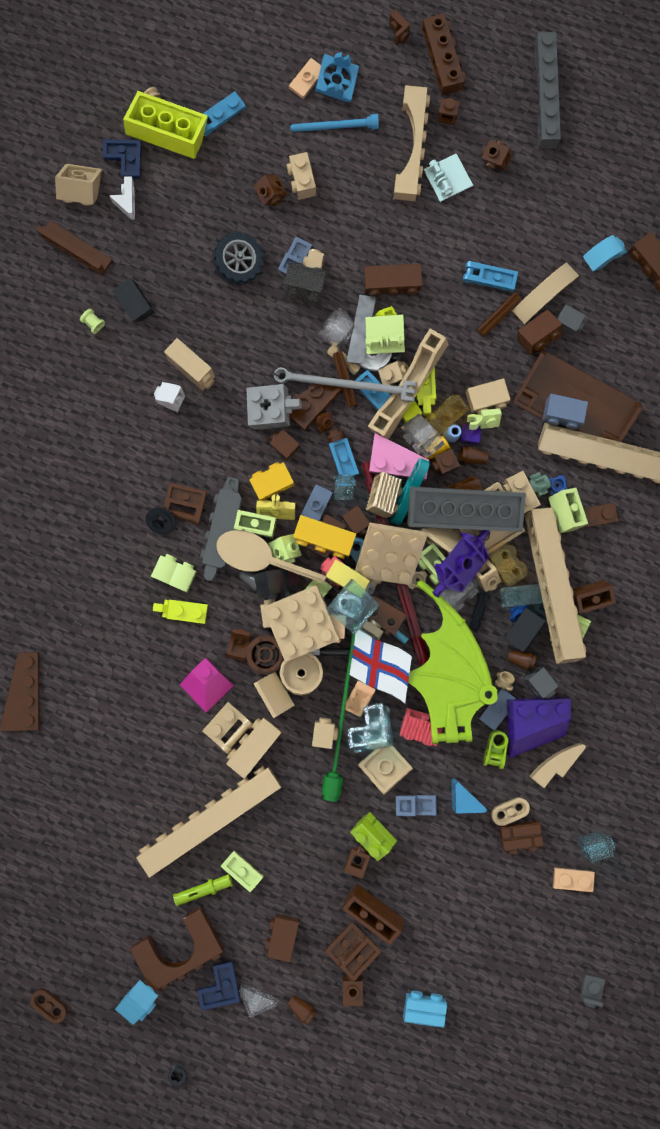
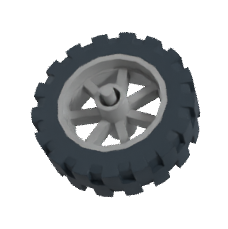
[212,231,264,285]

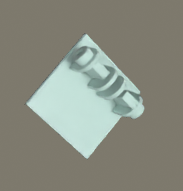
[423,154,473,202]

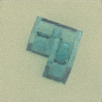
[347,703,394,753]

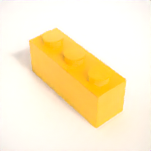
[293,515,356,559]

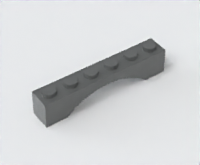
[534,32,561,149]

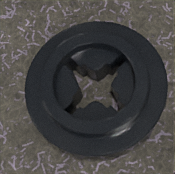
[146,506,176,534]

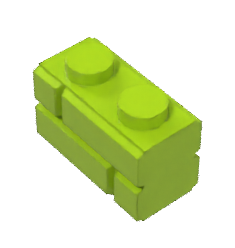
[350,812,397,861]

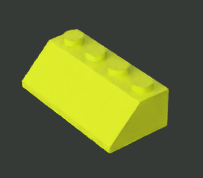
[123,91,208,159]

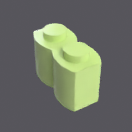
[151,554,197,593]

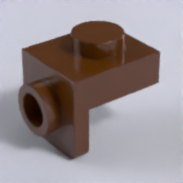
[226,629,251,662]

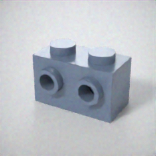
[542,393,588,430]

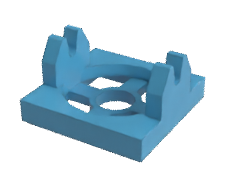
[315,52,359,102]

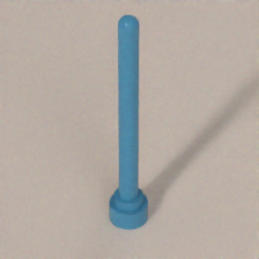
[290,114,379,132]

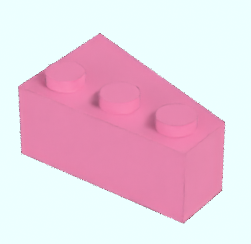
[369,433,429,481]

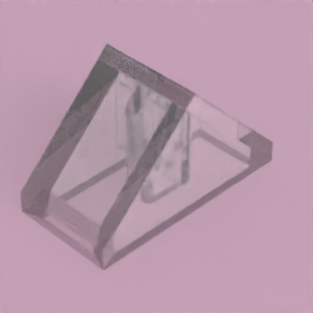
[239,982,278,1018]

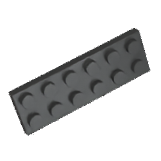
[407,486,526,532]

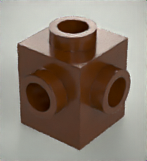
[481,140,513,171]
[254,174,287,206]

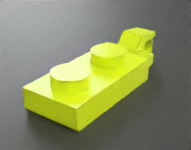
[417,367,436,416]
[153,600,208,624]

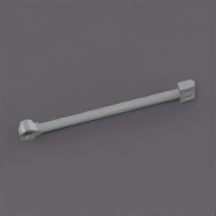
[274,367,417,402]

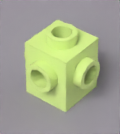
[269,534,302,564]

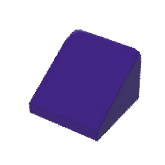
[460,424,481,445]

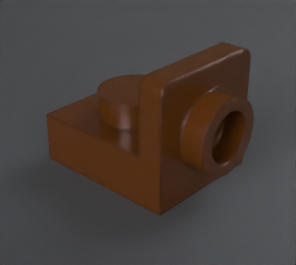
[389,9,410,45]

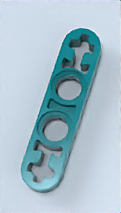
[390,458,429,525]

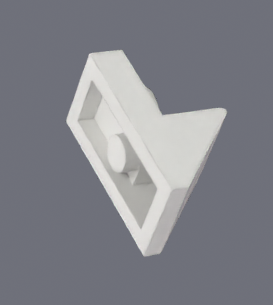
[110,177,135,220]

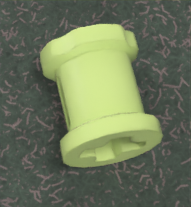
[80,309,105,334]

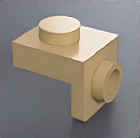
[378,361,409,385]

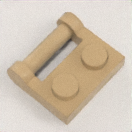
[203,702,253,754]

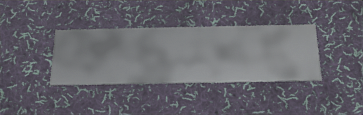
[346,295,376,364]

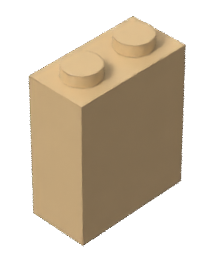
[164,338,215,391]

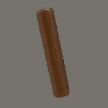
[477,292,521,337]
[333,351,357,407]

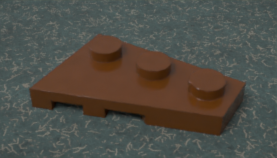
[289,376,343,431]

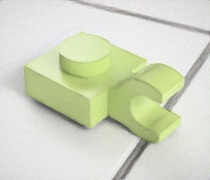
[467,408,502,430]

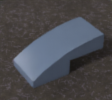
[278,236,313,278]
[396,795,437,816]

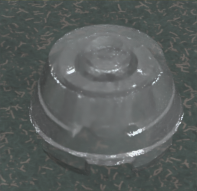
[318,308,355,347]

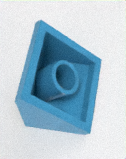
[451,778,487,813]

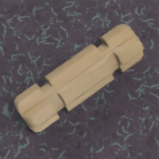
[327,345,360,375]

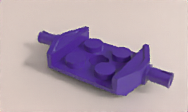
[432,530,490,598]

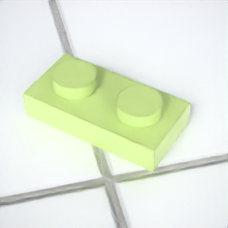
[221,850,263,892]

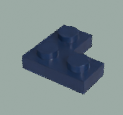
[103,139,142,179]
[197,960,241,1011]

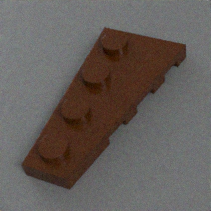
[0,652,40,731]

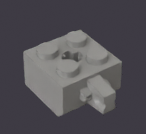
[247,384,302,430]

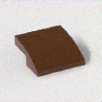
[324,921,381,982]

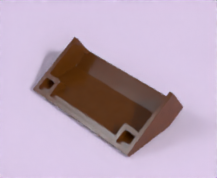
[512,350,643,442]

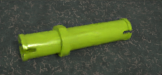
[173,874,233,906]

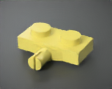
[256,494,295,520]

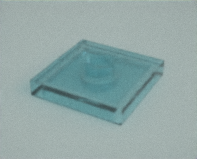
[326,579,380,635]

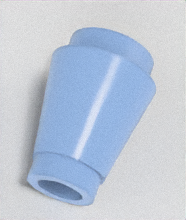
[443,423,461,442]

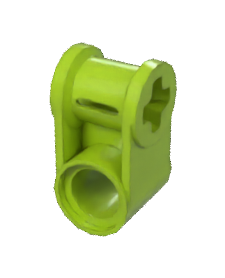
[483,730,508,769]

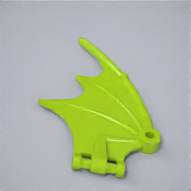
[408,580,498,744]

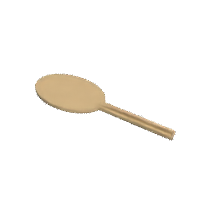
[217,530,326,583]

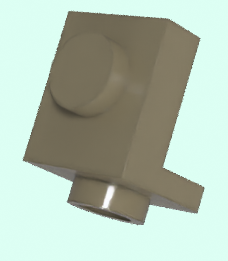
[360,620,383,639]

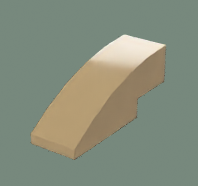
[529,743,586,788]

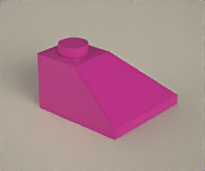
[180,658,234,712]

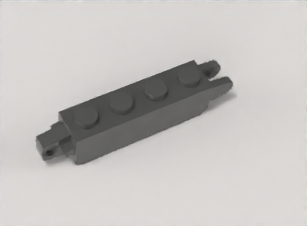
[200,477,243,582]

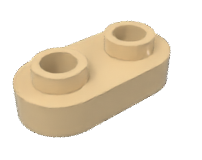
[491,797,530,826]

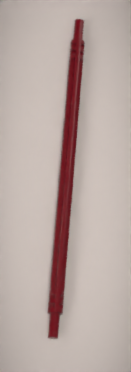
[362,462,429,667]

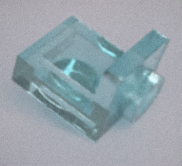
[333,474,356,500]

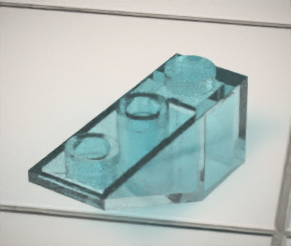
[500,584,543,608]

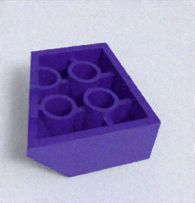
[507,697,571,758]

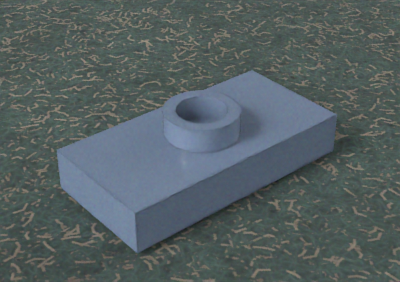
[301,485,333,521]
[478,688,516,731]

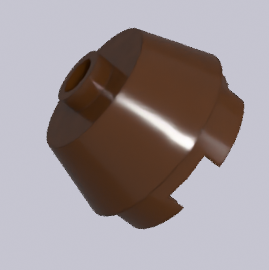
[246,635,284,674]

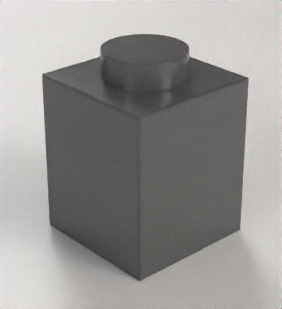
[557,304,585,336]

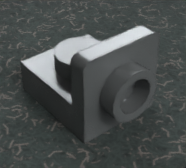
[580,974,605,1008]

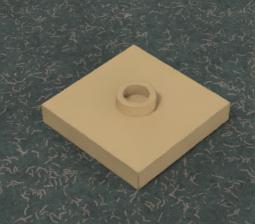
[358,739,413,795]

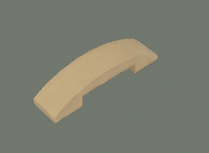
[512,262,579,325]

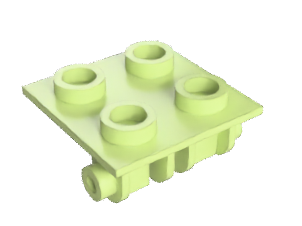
[365,315,405,354]

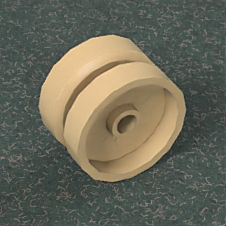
[279,653,323,696]

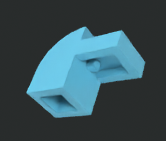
[583,235,627,272]

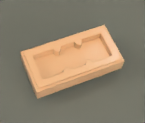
[289,58,321,99]
[345,681,375,717]

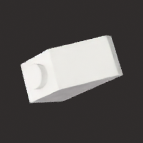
[154,382,185,412]

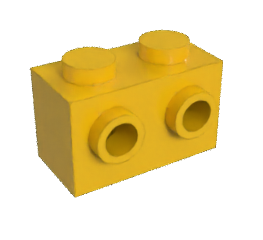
[249,462,294,501]

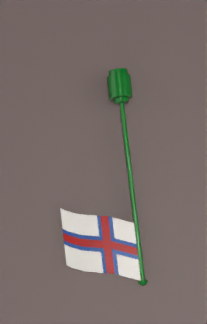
[321,624,412,802]

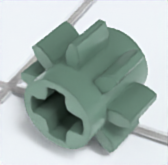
[529,472,551,497]

